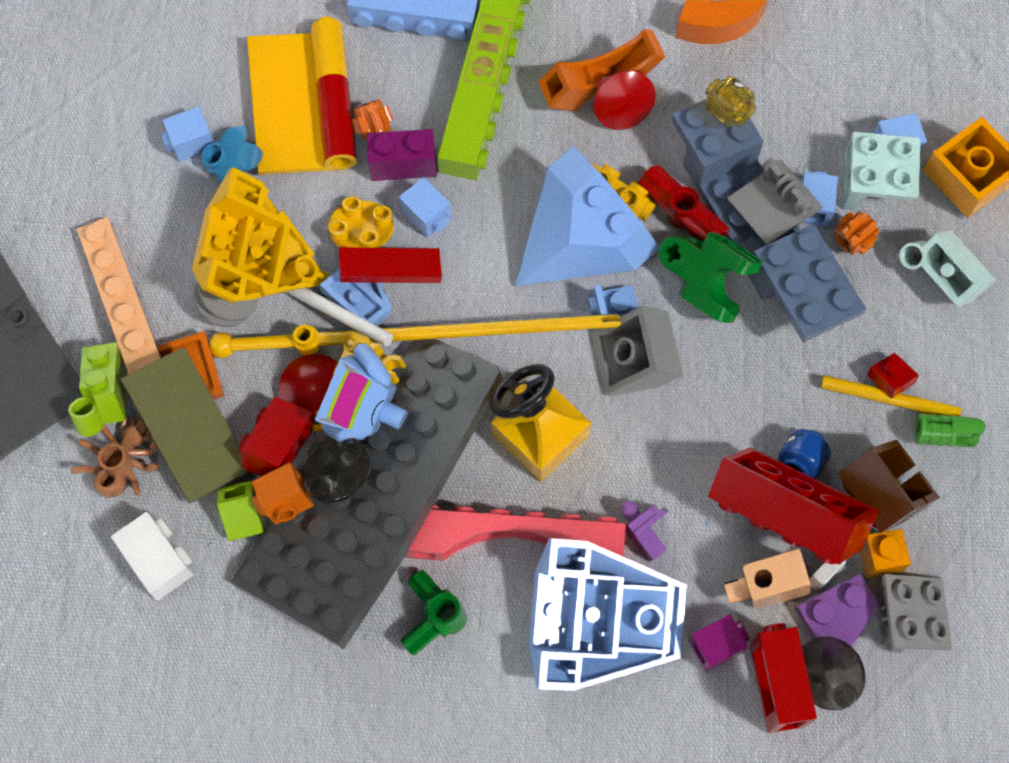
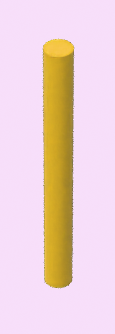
[820,375,962,416]

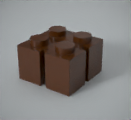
[838,439,940,533]

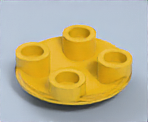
[327,196,394,248]

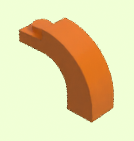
[675,0,769,44]

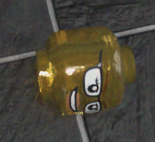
[705,76,756,127]

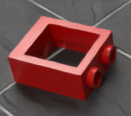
[749,623,817,733]

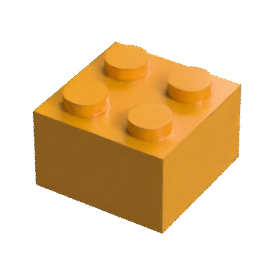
[923,116,1009,218]

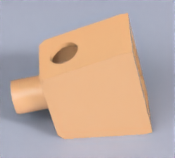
[724,548,811,608]

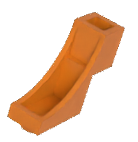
[538,29,665,111]

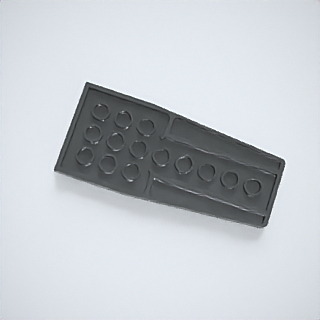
[230,339,503,650]

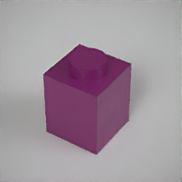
[688,614,749,673]

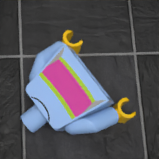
[312,331,408,443]

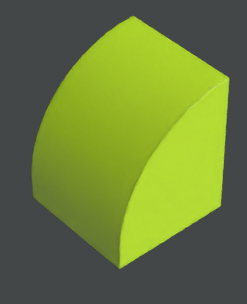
[217,481,264,541]

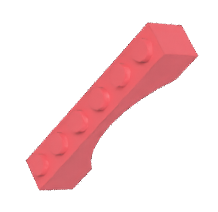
[407,505,626,561]

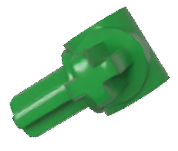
[401,570,467,655]

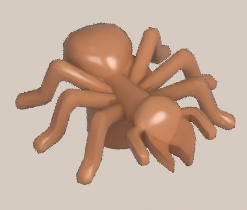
[71,415,159,498]

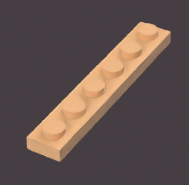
[77,217,162,374]

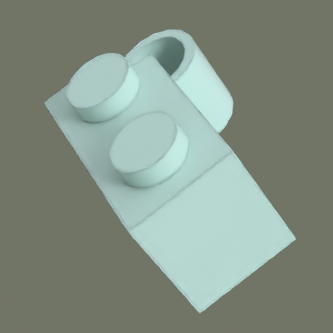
[899,230,996,307]

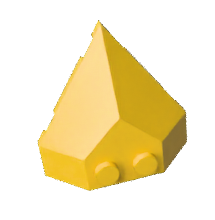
[192,167,331,303]

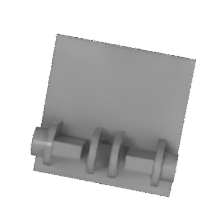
[727,158,823,245]
[877,574,952,652]

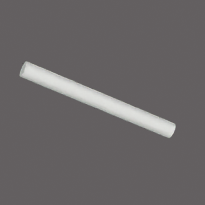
[287,288,393,347]

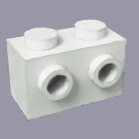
[110,511,194,601]

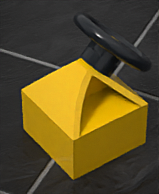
[490,364,591,482]

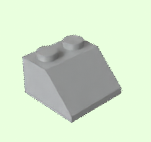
[591,306,683,396]

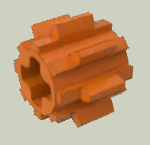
[350,99,394,140]
[833,211,880,255]

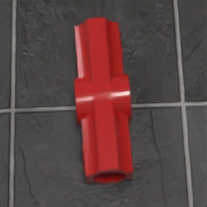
[638,165,730,241]

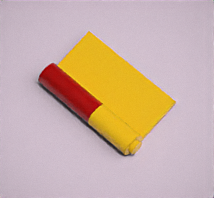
[247,16,357,175]

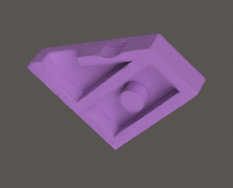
[795,574,879,671]

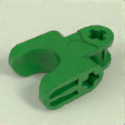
[658,232,763,323]

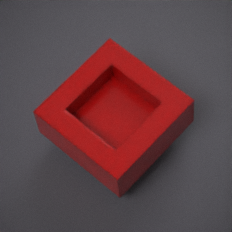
[867,352,919,398]

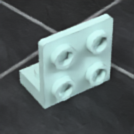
[843,132,920,210]

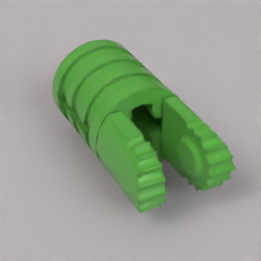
[914,413,986,447]

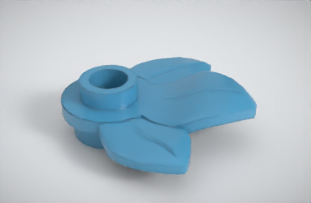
[201,126,263,184]

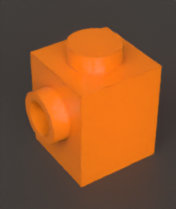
[252,462,314,525]

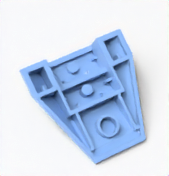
[528,538,687,691]

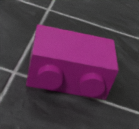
[367,129,437,181]

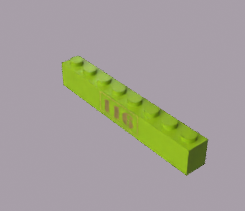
[437,0,531,181]

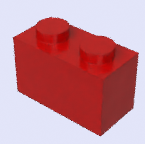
[238,396,313,476]

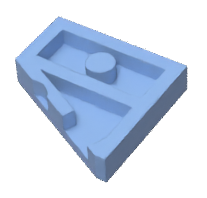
[320,270,392,326]

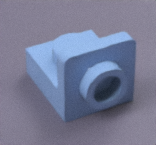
[588,285,638,322]

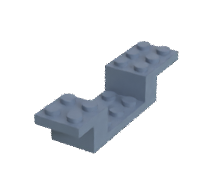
[671,88,866,343]

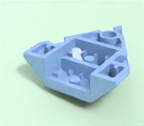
[515,146,659,286]

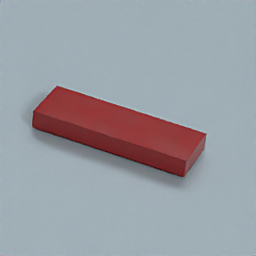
[338,247,442,283]

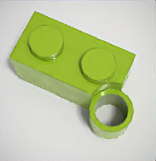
[68,342,127,437]

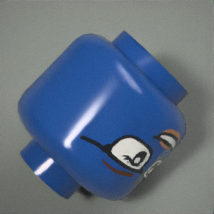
[778,429,831,479]

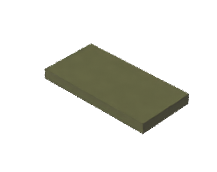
[120,347,249,504]

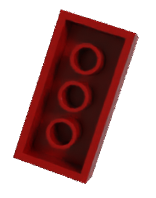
[708,447,879,565]

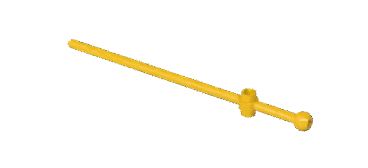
[210,314,621,359]

